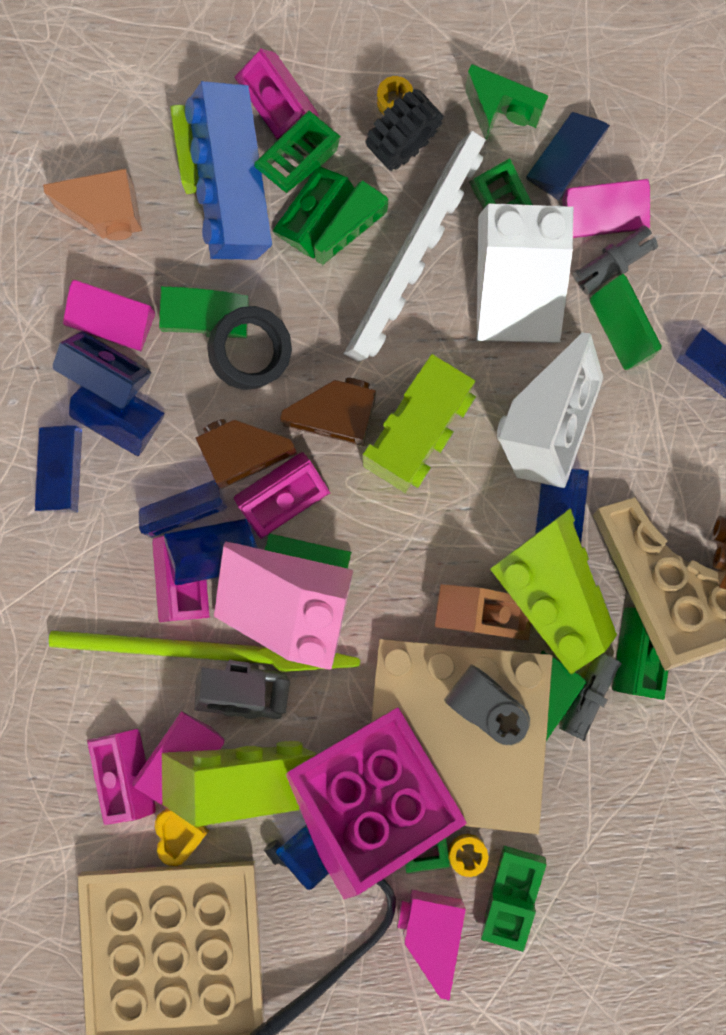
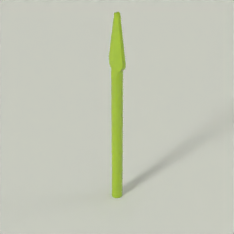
[48,630,360,672]

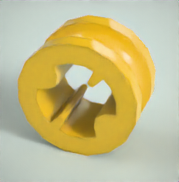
[377,76,413,116]
[448,833,489,877]

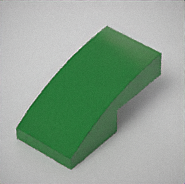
[159,286,249,338]
[481,845,547,952]

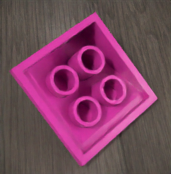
[286,707,467,899]

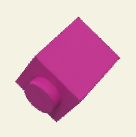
[397,889,466,1000]

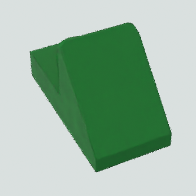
[465,64,548,140]

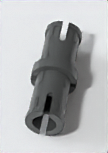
[573,225,658,295]
[559,654,622,741]

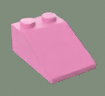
[214,541,353,670]

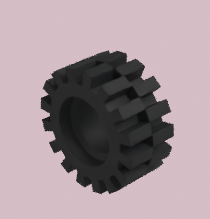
[365,89,444,171]

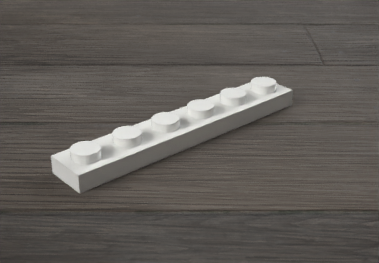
[344,131,486,362]

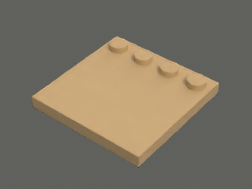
[371,639,552,834]
[78,861,265,1035]

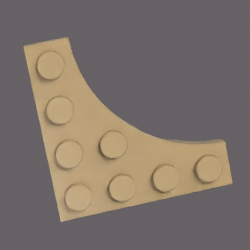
[593,497,726,671]

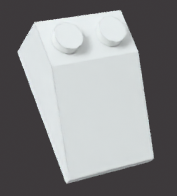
[476,204,573,343]
[497,332,604,488]

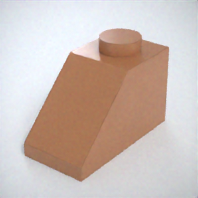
[43,169,142,241]
[435,584,531,641]

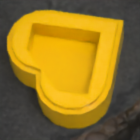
[154,808,210,866]

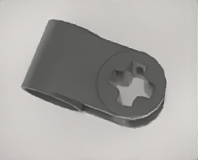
[444,664,530,745]

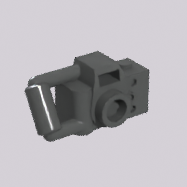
[194,660,290,719]

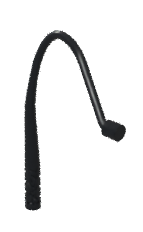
[249,840,396,1035]

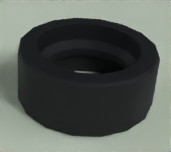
[207,306,292,390]

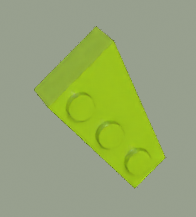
[363,354,477,494]
[490,508,617,674]
[162,741,318,827]

